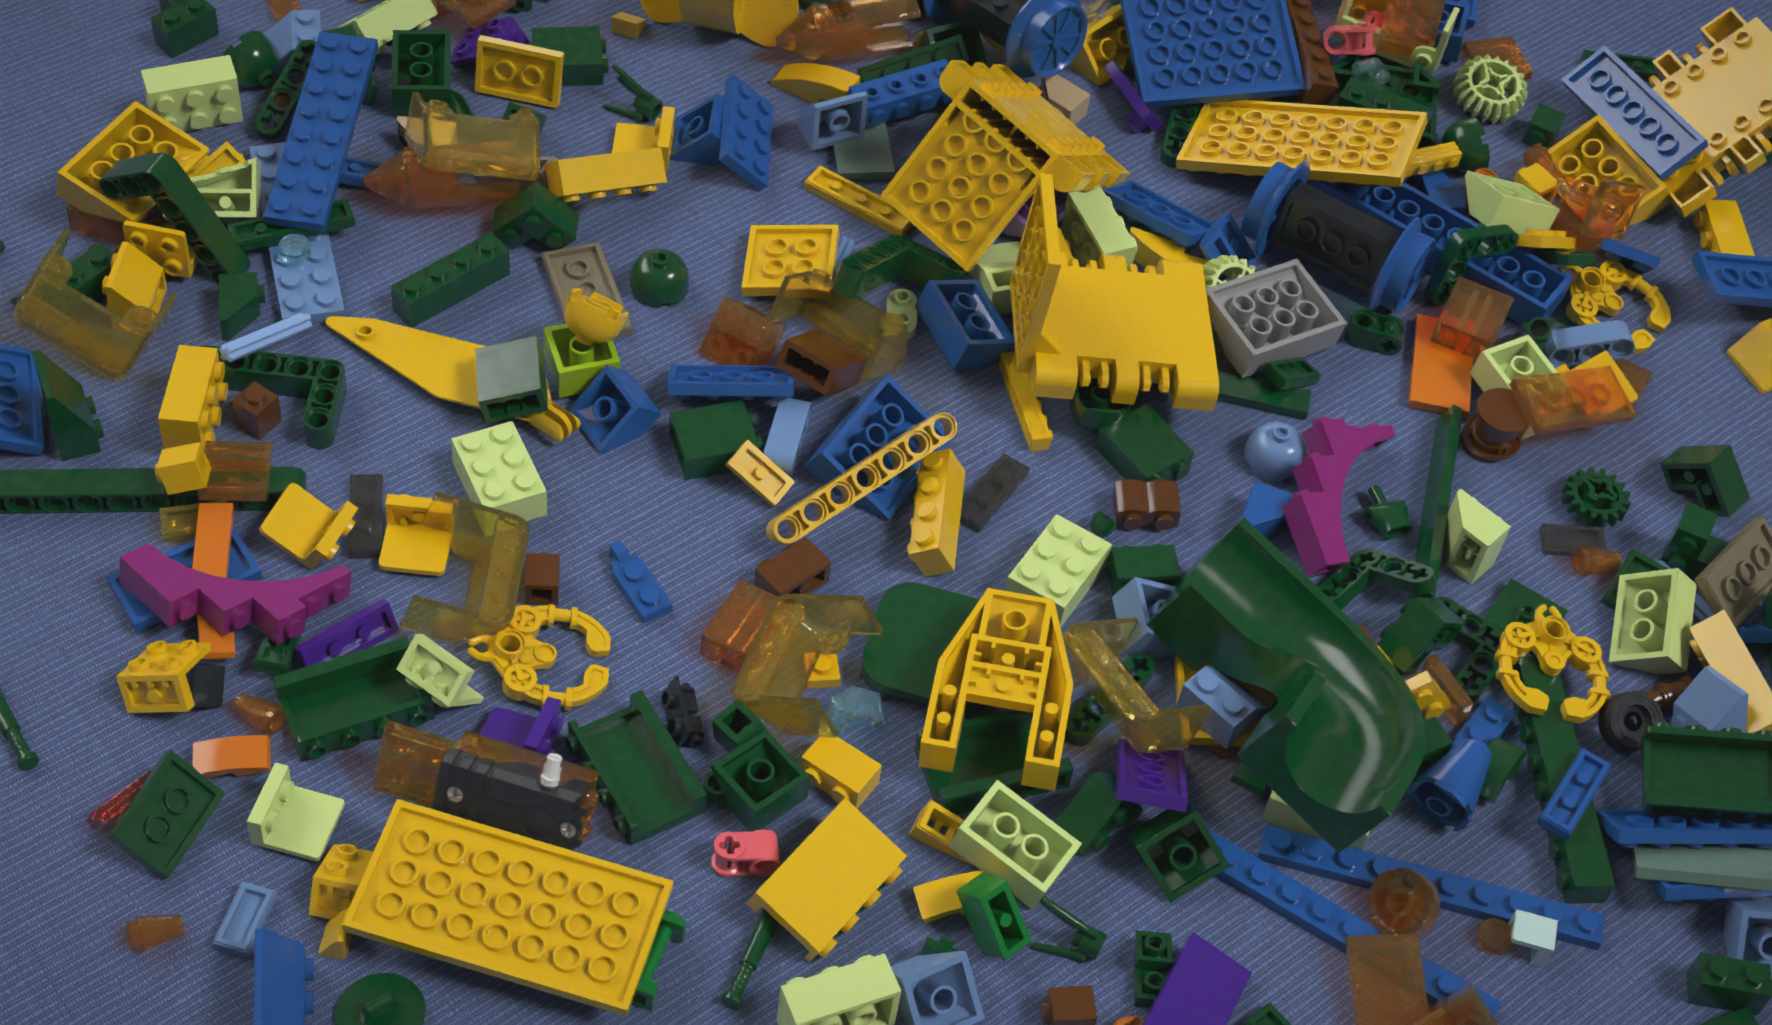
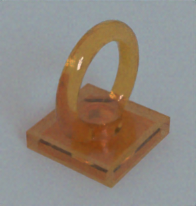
[1555,178,1646,240]

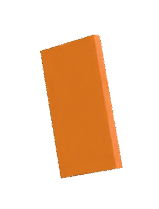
[1407,314,1475,419]

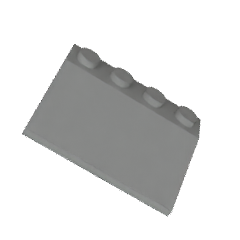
[1206,259,1347,378]

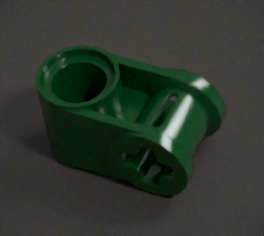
[1344,309,1404,355]

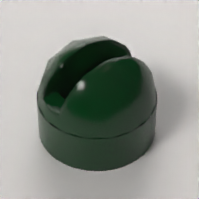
[1090,510,1118,538]

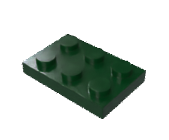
[106,750,226,881]

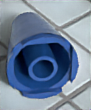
[1407,738,1492,831]

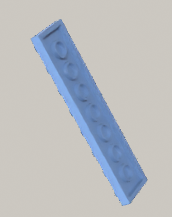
[250,142,345,323]

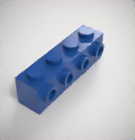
[848,59,953,128]

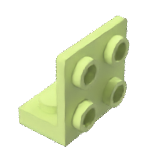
[396,634,484,708]
[247,762,345,862]

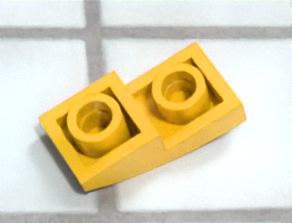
[913,870,985,924]

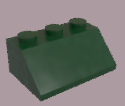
[391,30,451,115]
[1338,76,1437,124]
[11,243,114,334]

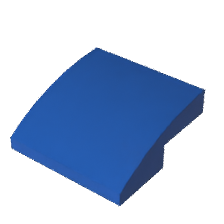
[1199,212,1258,281]

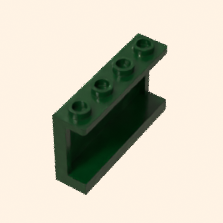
[273,636,435,761]
[565,690,707,846]
[914,710,1074,814]
[1641,723,1772,823]

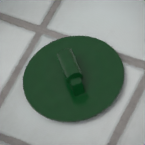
[335,973,426,1025]

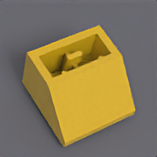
[102,241,167,334]

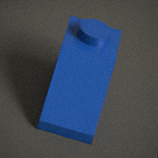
[1241,481,1291,538]

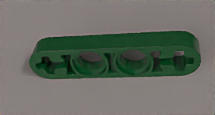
[255,40,316,140]
[1160,103,1199,168]
[1064,652,1155,747]

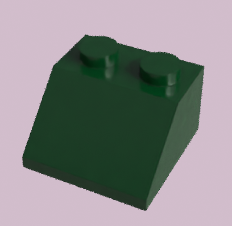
[913,19,988,67]
[711,729,810,831]
[1127,799,1230,903]

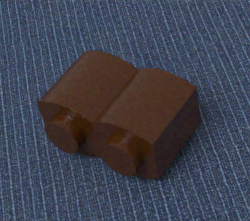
[1112,479,1181,530]

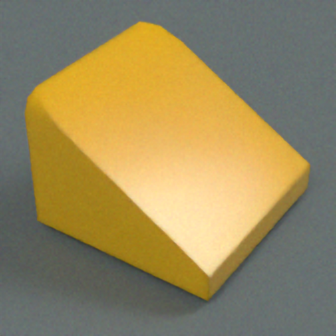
[611,12,647,39]
[318,909,353,960]

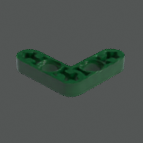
[1424,224,1519,307]
[1319,549,1436,610]
[1436,597,1503,705]

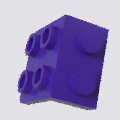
[451,16,530,66]
[471,697,564,767]

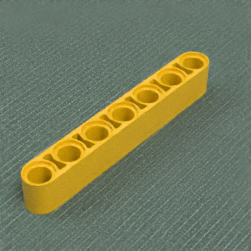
[766,413,957,545]

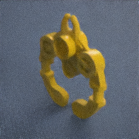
[1557,260,1671,354]
[467,604,611,711]
[1495,604,1611,723]

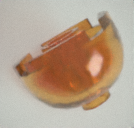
[1368,868,1441,939]

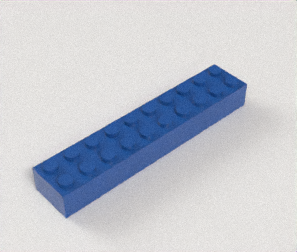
[1307,180,1573,325]

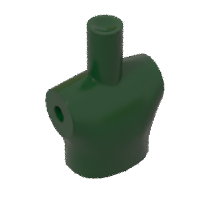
[1364,485,1412,540]

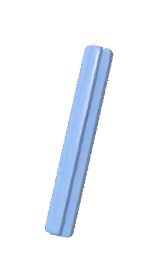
[219,313,312,362]

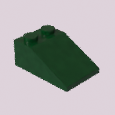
[32,350,104,462]

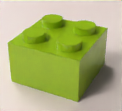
[543,323,620,398]

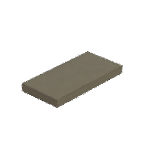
[541,242,633,338]
[1694,515,1772,629]

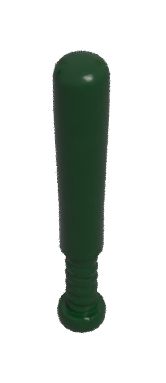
[0,688,39,771]
[721,908,779,1010]

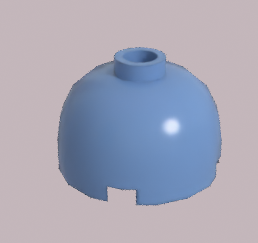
[1243,421,1307,484]

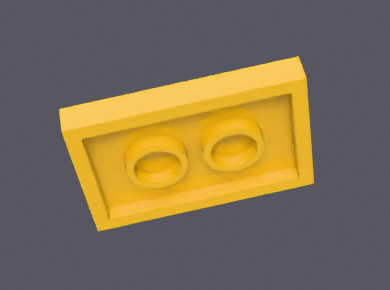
[474,35,564,108]

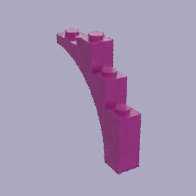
[1282,416,1396,577]
[119,543,352,645]

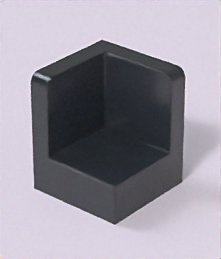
[186,663,225,707]

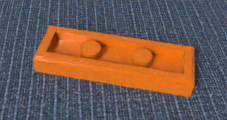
[192,503,234,578]

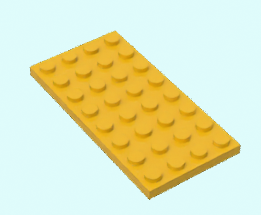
[1176,100,1428,187]
[342,799,674,1016]

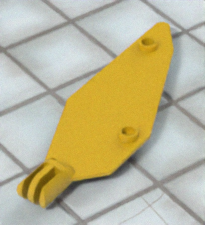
[326,316,581,443]

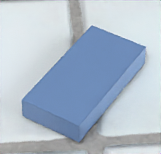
[212,881,277,959]

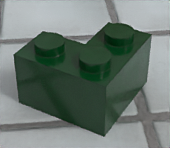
[151,0,219,58]
[491,181,579,251]
[1660,445,1750,517]
[1659,502,1729,582]
[1377,597,1466,673]
[1055,772,1143,854]

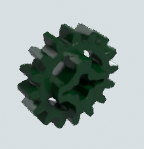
[1561,467,1631,528]

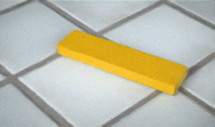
[804,165,913,236]

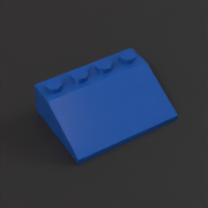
[804,374,953,521]

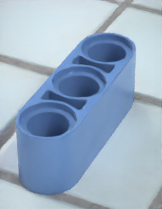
[1545,320,1635,368]
[763,397,812,477]

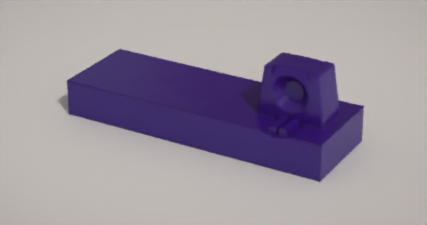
[1104,60,1163,134]
[295,598,399,668]

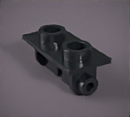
[661,675,705,748]

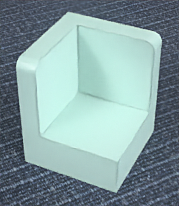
[1507,909,1558,967]

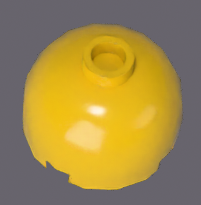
[564,288,629,346]

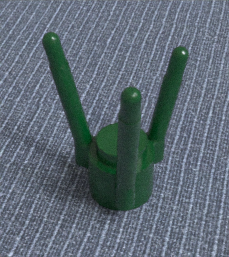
[603,64,663,122]
[1515,317,1567,359]
[1032,896,1108,963]

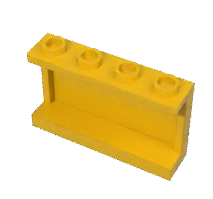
[746,798,907,962]

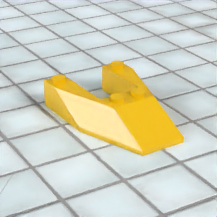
[918,588,1073,791]

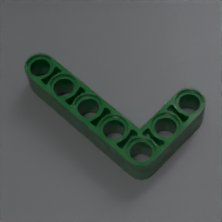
[98,152,251,285]
[832,235,966,299]
[198,345,347,450]

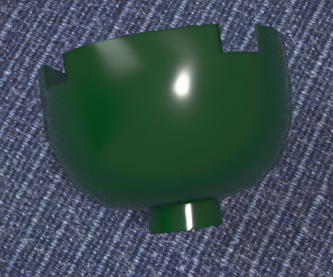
[222,30,279,88]
[1442,117,1490,174]
[630,249,689,308]
[1070,378,1131,432]

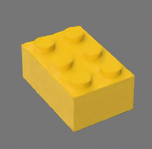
[158,345,228,457]

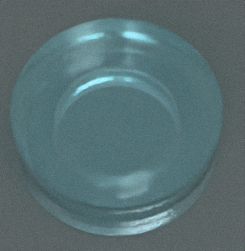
[279,234,311,263]

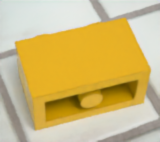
[800,729,882,809]

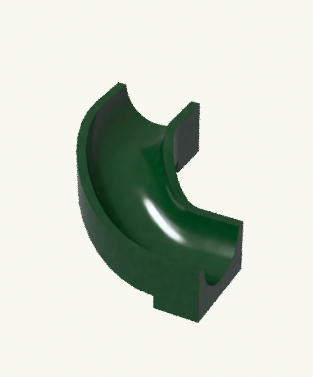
[1146,517,1426,853]

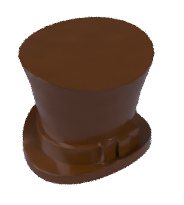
[1461,388,1533,461]

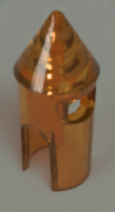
[776,0,921,65]
[363,140,520,212]

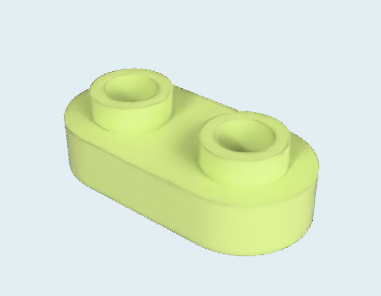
[886,289,917,341]

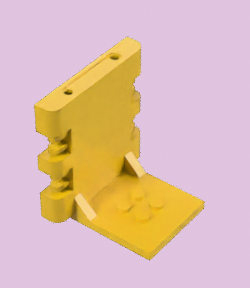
[1648,7,1772,218]
[880,60,1131,272]
[1010,173,1219,411]

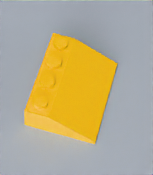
[56,101,210,223]
[1530,114,1670,239]

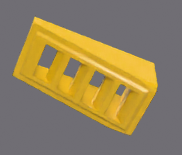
[908,799,973,866]

